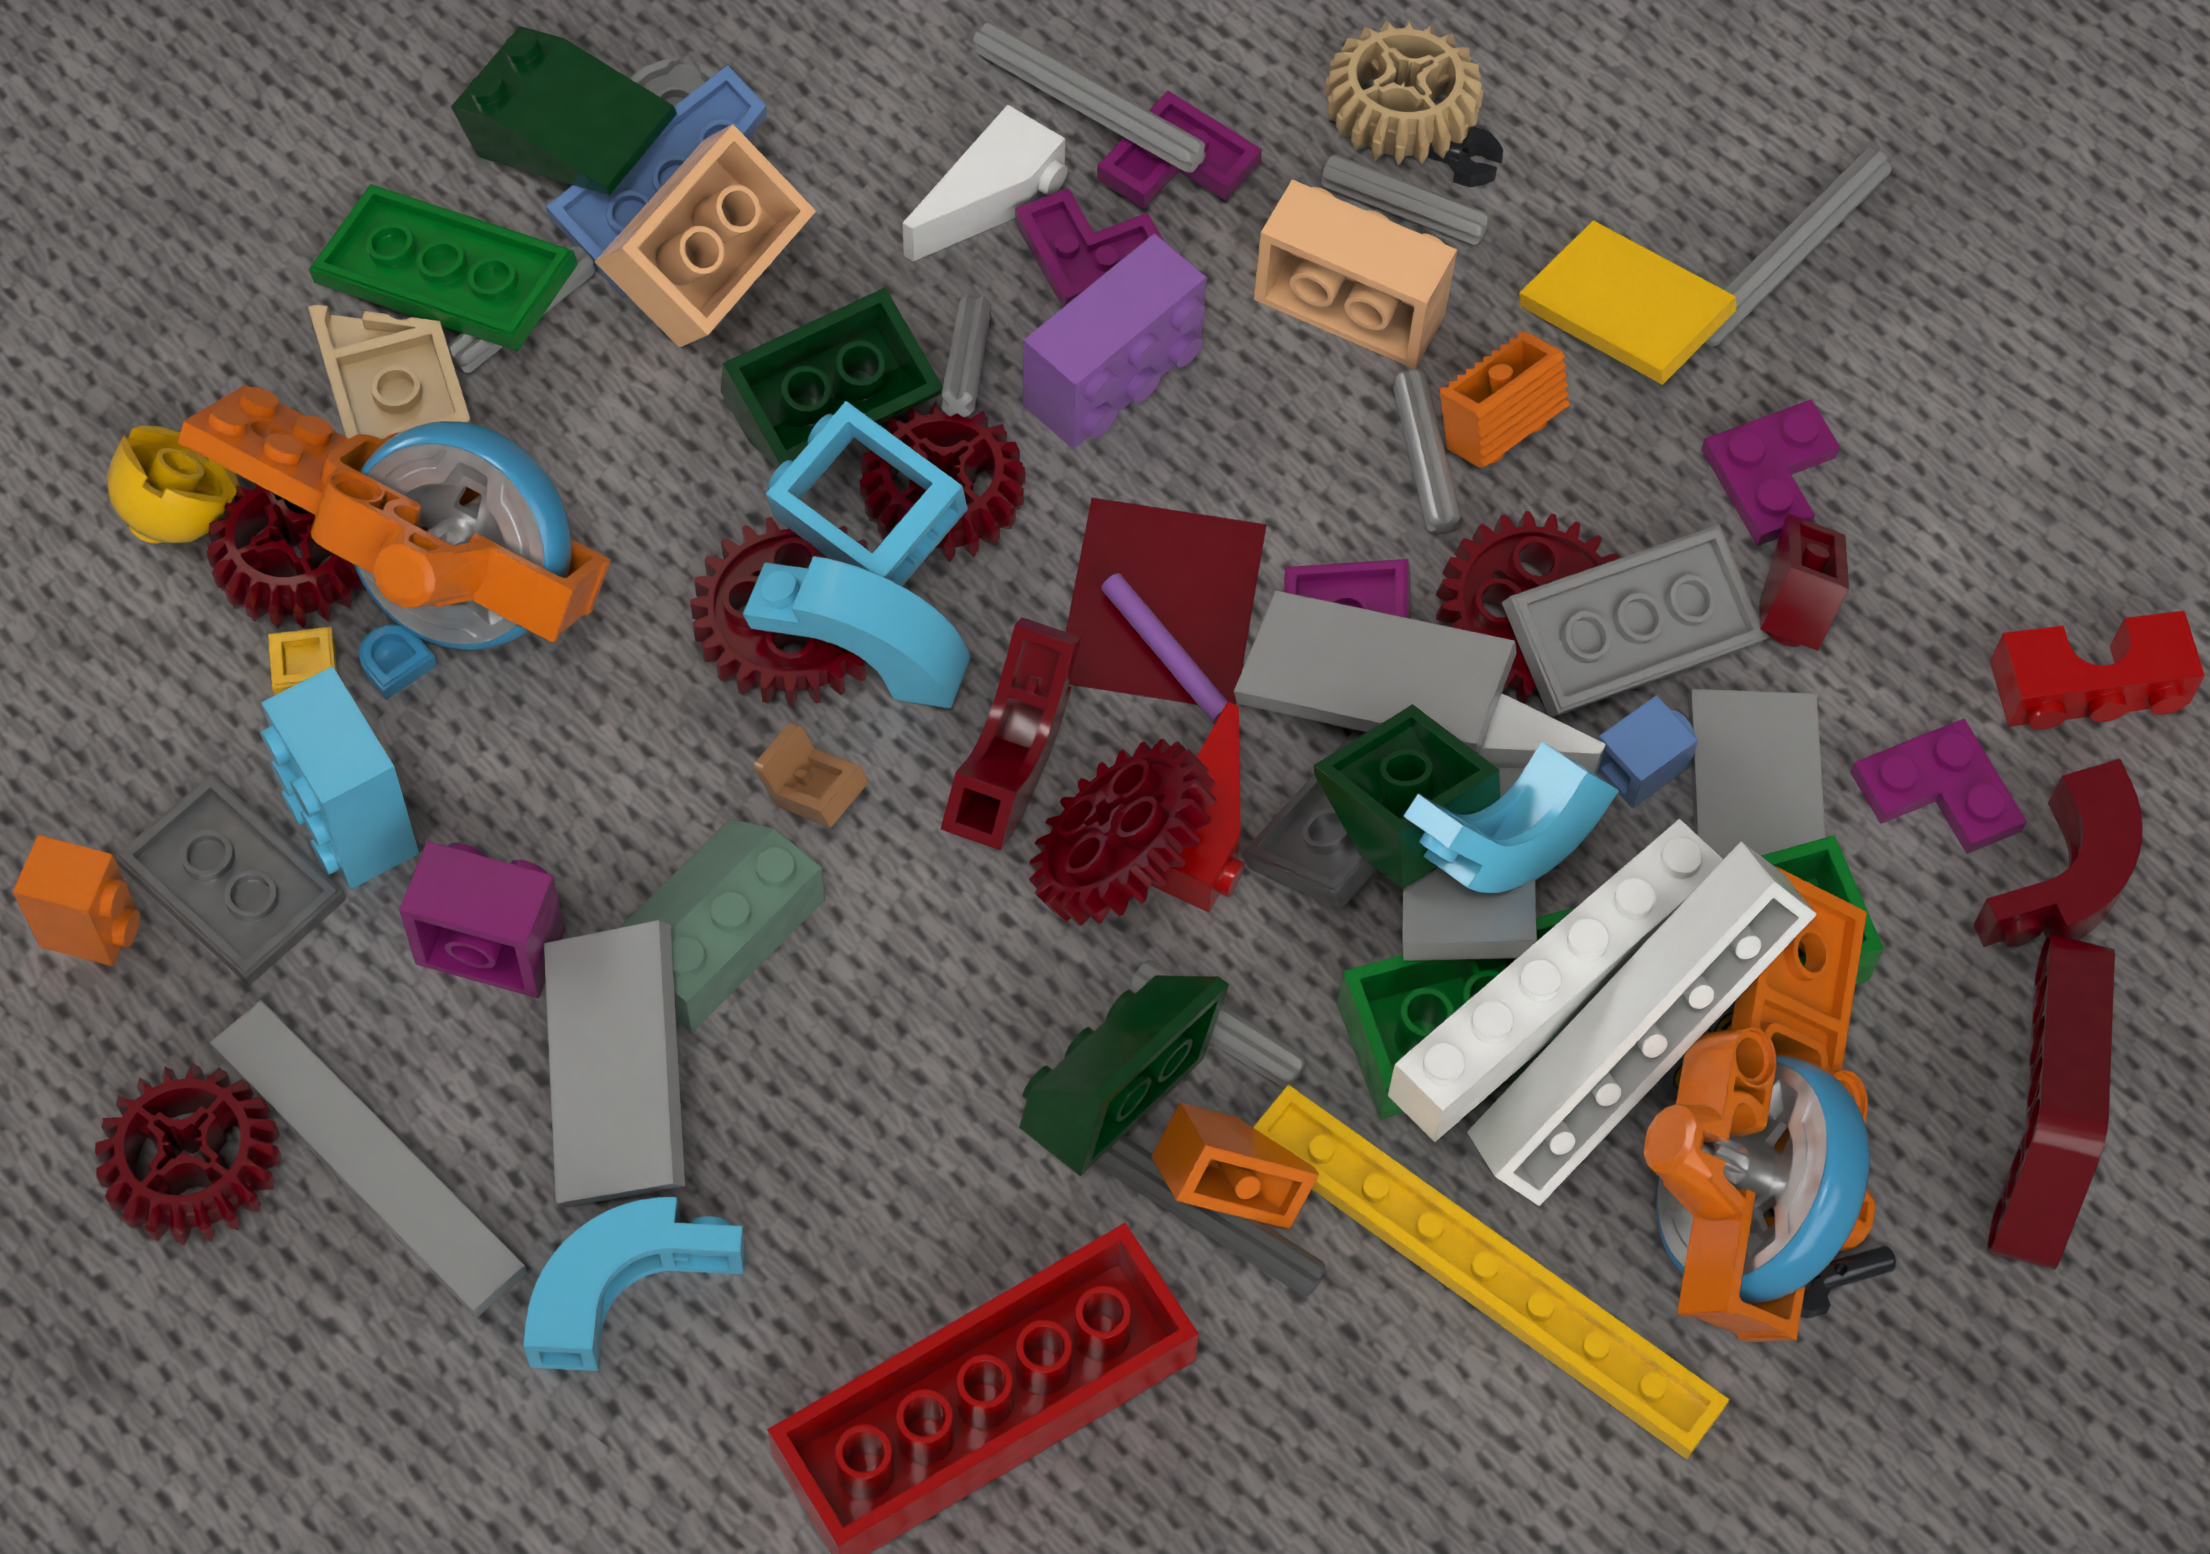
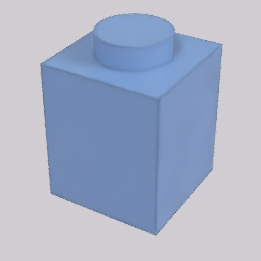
[1598,695,1698,809]

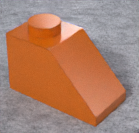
[1151,1102,1319,1229]

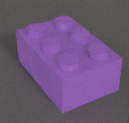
[1023,233,1207,450]

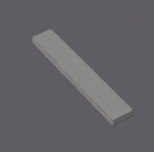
[210,1000,527,1319]

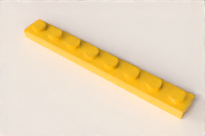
[1253,1084,1730,1460]

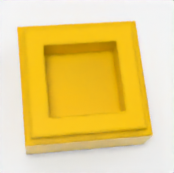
[268,627,337,696]

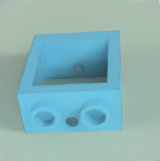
[766,401,968,586]

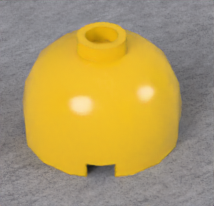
[107,425,239,544]

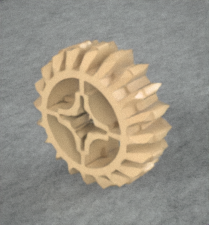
[1325,19,1483,166]

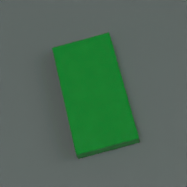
[309,184,578,351]

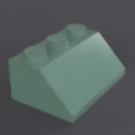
[619,819,825,1033]

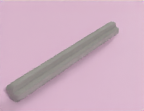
[973,22,1206,173]
[1705,148,1892,347]

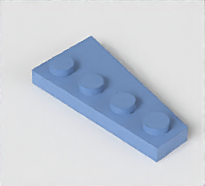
[546,65,767,298]

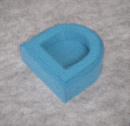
[359,624,437,700]

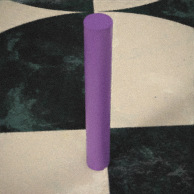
[1101,573,1227,724]

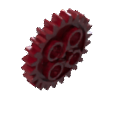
[1436,511,1620,708]
[690,517,868,706]
[1029,739,1216,926]

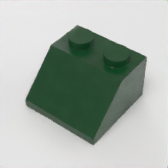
[1314,704,1500,889]

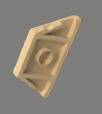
[308,305,471,439]

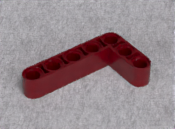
[1987,933,2115,1270]

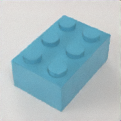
[260,666,419,890]

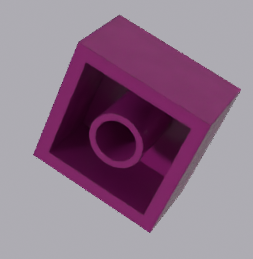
[399,841,565,999]

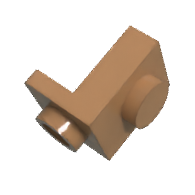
[754,723,870,828]

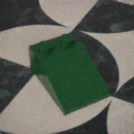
[451,26,677,196]

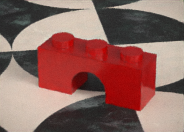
[1990,610,2205,730]

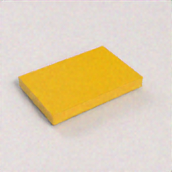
[1519,220,1737,385]

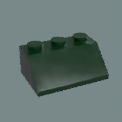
[721,288,943,468]
[1019,975,1229,1176]

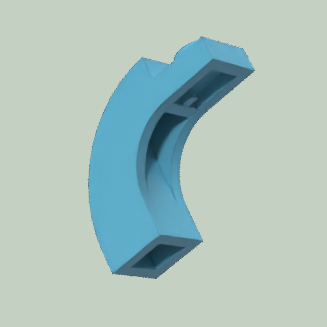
[743,556,971,709]
[1404,742,1619,893]
[523,1197,746,1371]

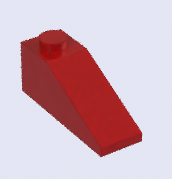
[1151,701,1245,913]

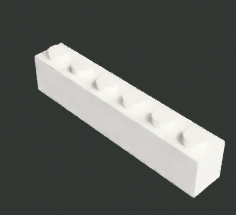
[1388,819,1724,1142]
[1467,841,1817,1206]

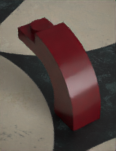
[940,617,1081,850]
[1973,759,2143,947]

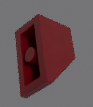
[1759,514,1849,651]

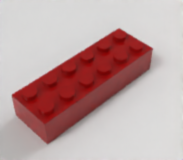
[767,1223,1199,1554]

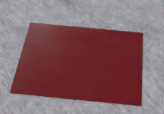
[1066,497,1267,705]

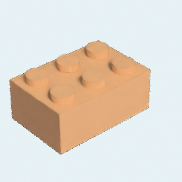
[595,124,816,348]
[1254,179,1457,369]

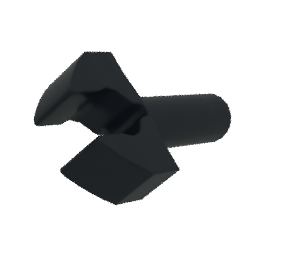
[1427,127,1503,187]
[1801,1246,1896,1319]

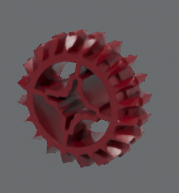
[859,401,1026,562]
[206,484,367,629]
[95,1062,281,1245]

